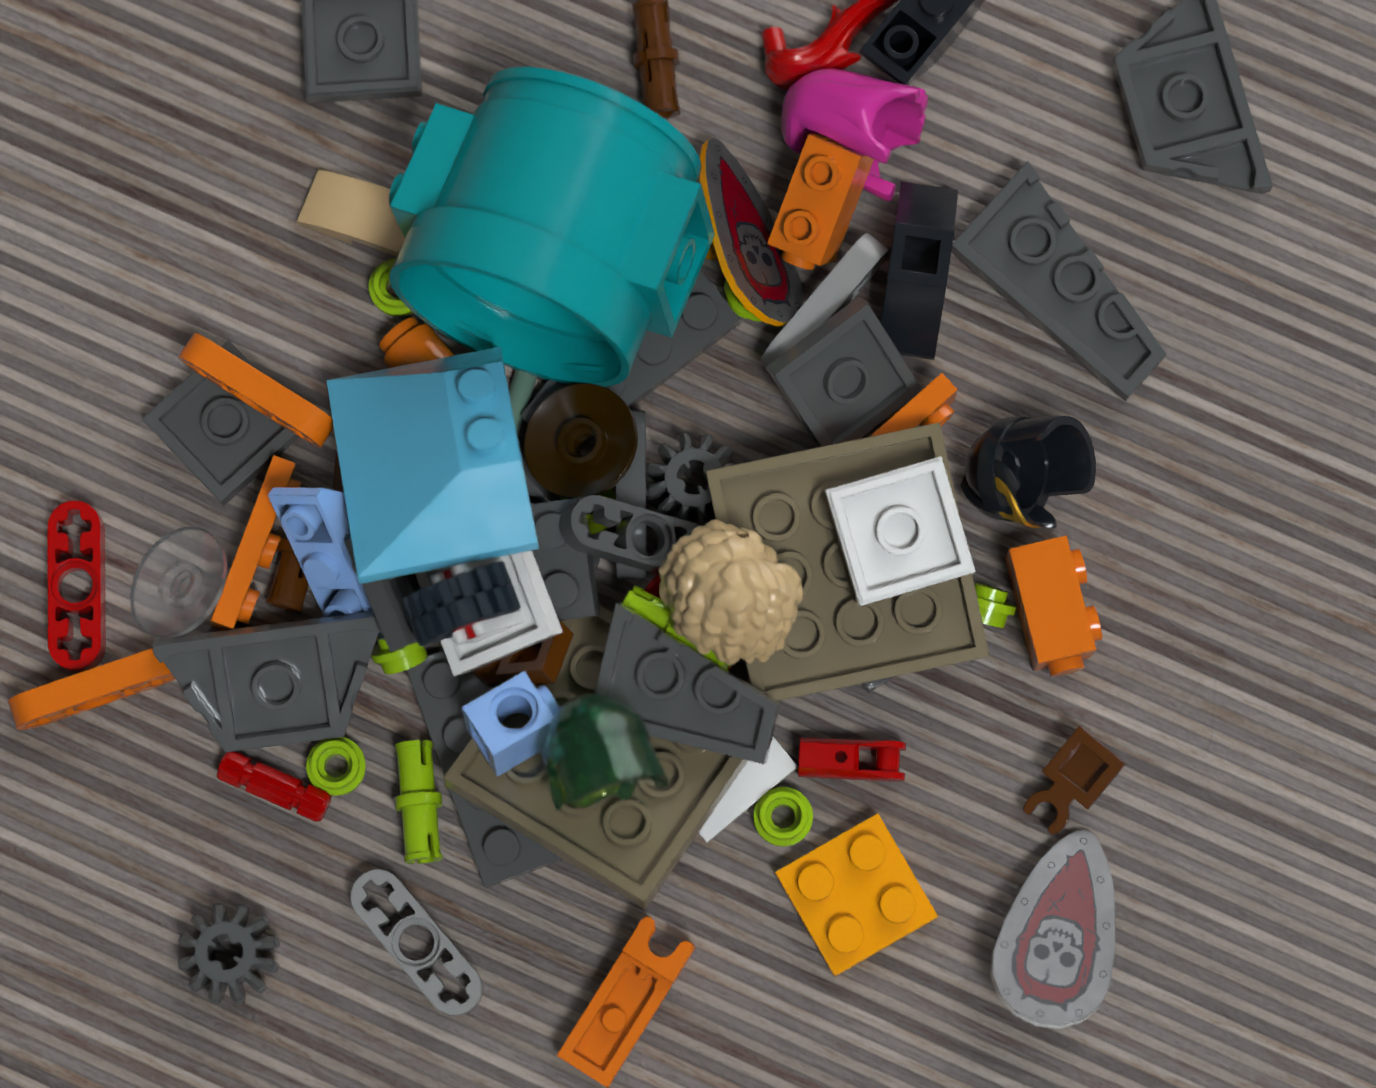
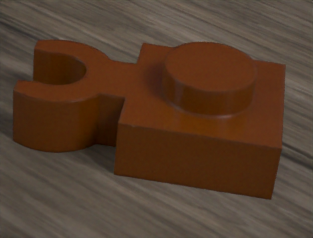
[471,621,574,686]
[1023,726,1127,835]

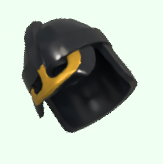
[960,416,1096,528]

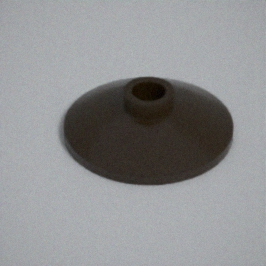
[524,383,638,499]

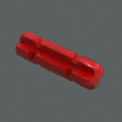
[217,751,332,822]

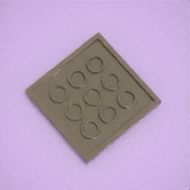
[705,422,990,701]
[443,605,748,909]

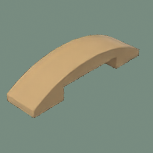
[297,169,405,257]

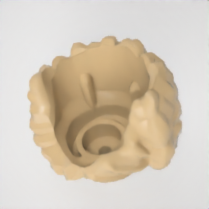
[658,519,803,665]

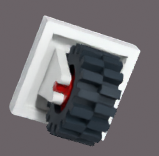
[402,551,563,676]

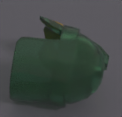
[542,693,668,811]

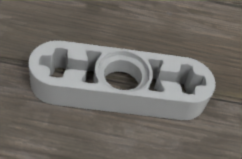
[761,232,890,366]
[351,869,483,1016]

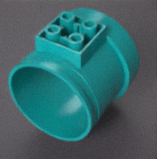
[389,67,715,387]

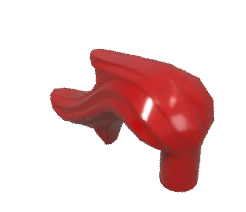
[761,0,899,90]

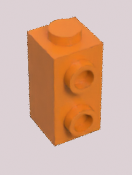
[767,133,874,270]
[1004,535,1102,677]

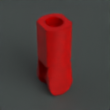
[798,737,906,782]

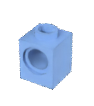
[462,671,561,777]

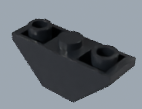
[859,0,984,85]
[881,181,958,360]

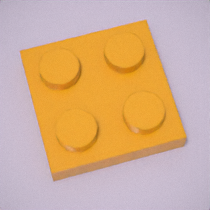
[775,813,938,977]

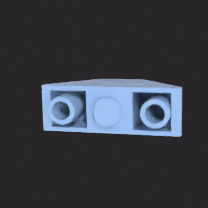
[268,488,381,635]

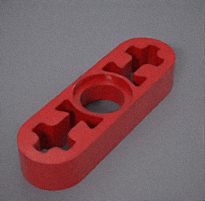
[47,500,106,673]

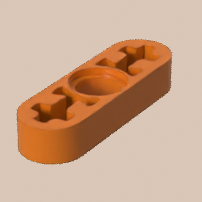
[178,332,334,448]
[8,648,175,730]

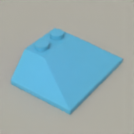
[326,347,539,584]

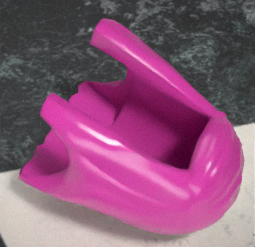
[781,69,928,201]

